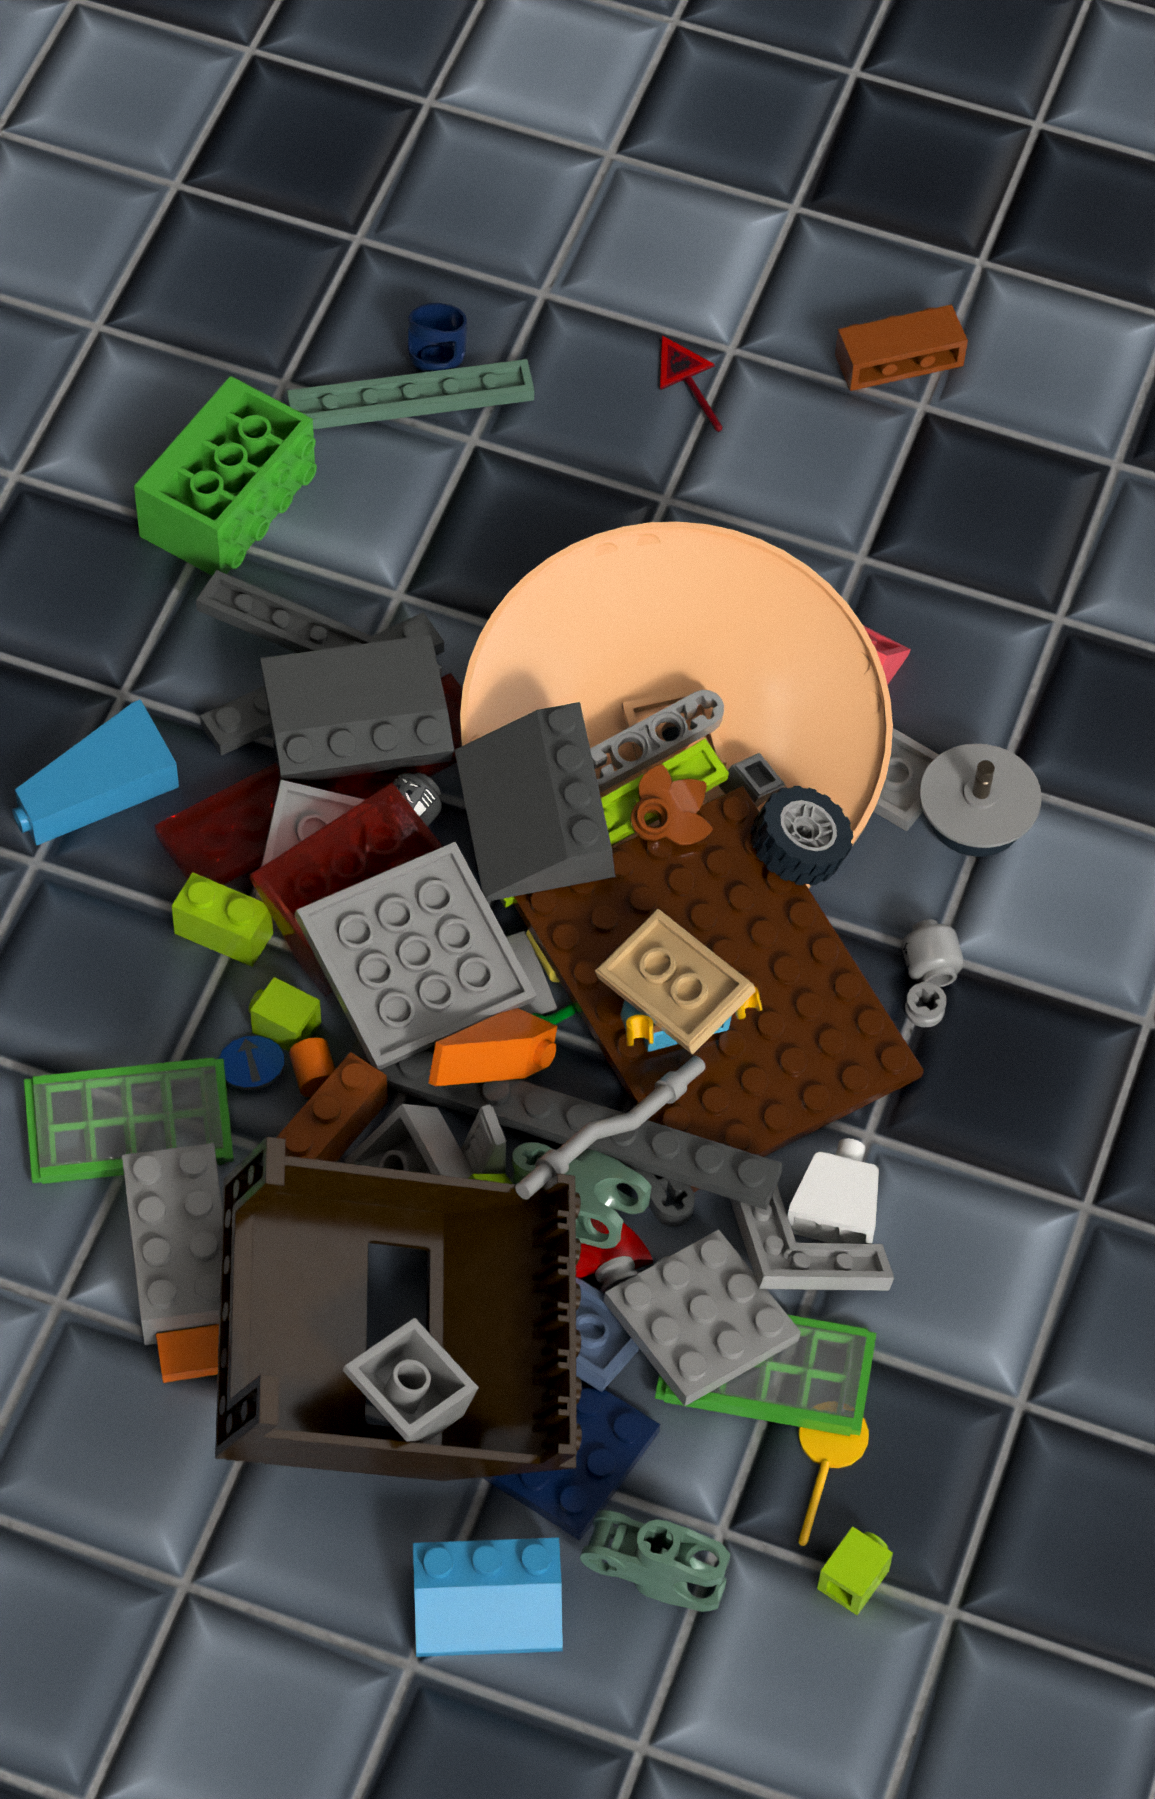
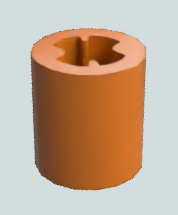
[289,1037,335,1097]

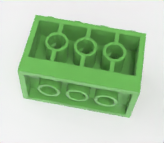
[134,376,317,576]

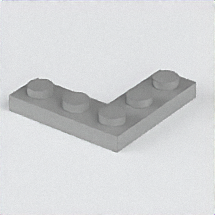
[730,1186,894,1291]

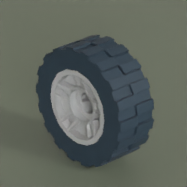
[750,786,853,886]

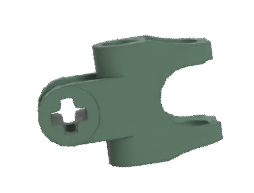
[510,1143,652,1249]
[580,1510,731,1612]

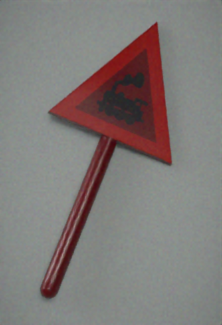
[660,335,723,432]

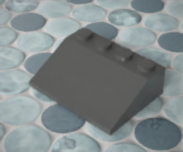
[260,634,454,783]
[455,702,615,902]

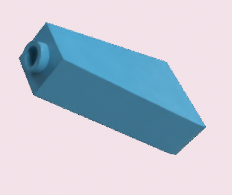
[12,699,179,846]

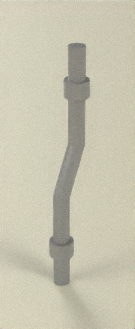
[515,1056,705,1199]

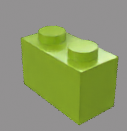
[171,872,273,967]

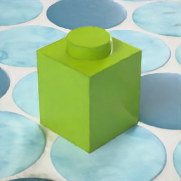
[248,977,321,1051]
[817,1526,893,1616]

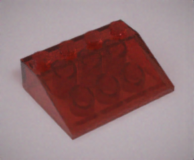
[250,783,443,996]

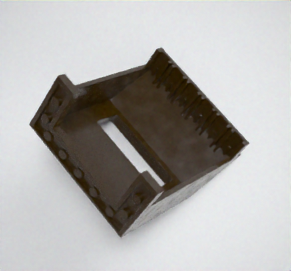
[215,1137,582,1481]

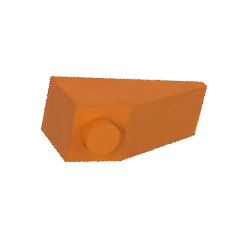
[428,1008,558,1086]

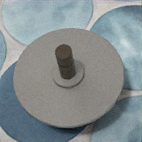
[919,743,1042,857]

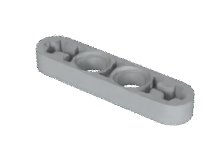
[590,690,724,792]

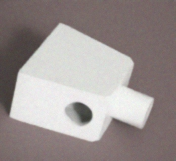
[787,1138,879,1244]

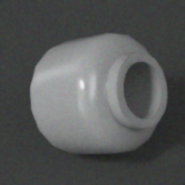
[901,919,964,987]

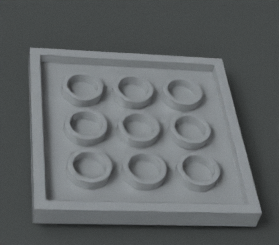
[295,842,537,1070]

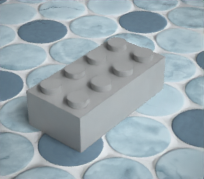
[122,1143,223,1345]

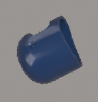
[408,303,467,372]

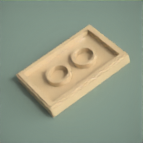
[595,909,756,1055]

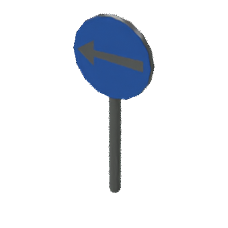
[134,1035,285,1094]

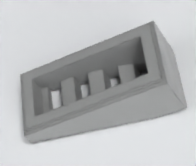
[461,1104,506,1174]

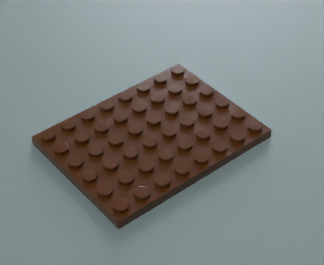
[513,786,924,1192]

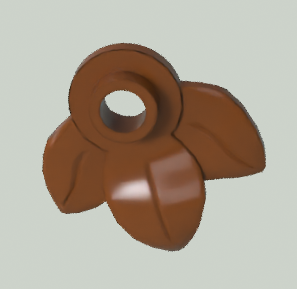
[630,764,713,846]

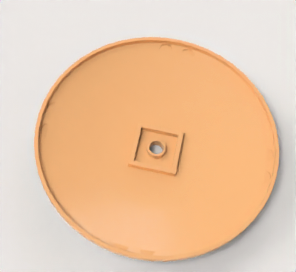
[460,522,893,889]

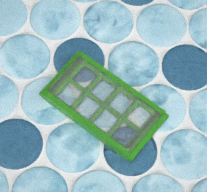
[24,1057,234,1184]
[655,1315,877,1436]

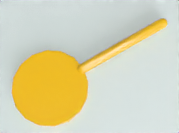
[798,1402,869,1546]

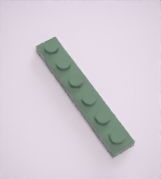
[287,359,534,430]

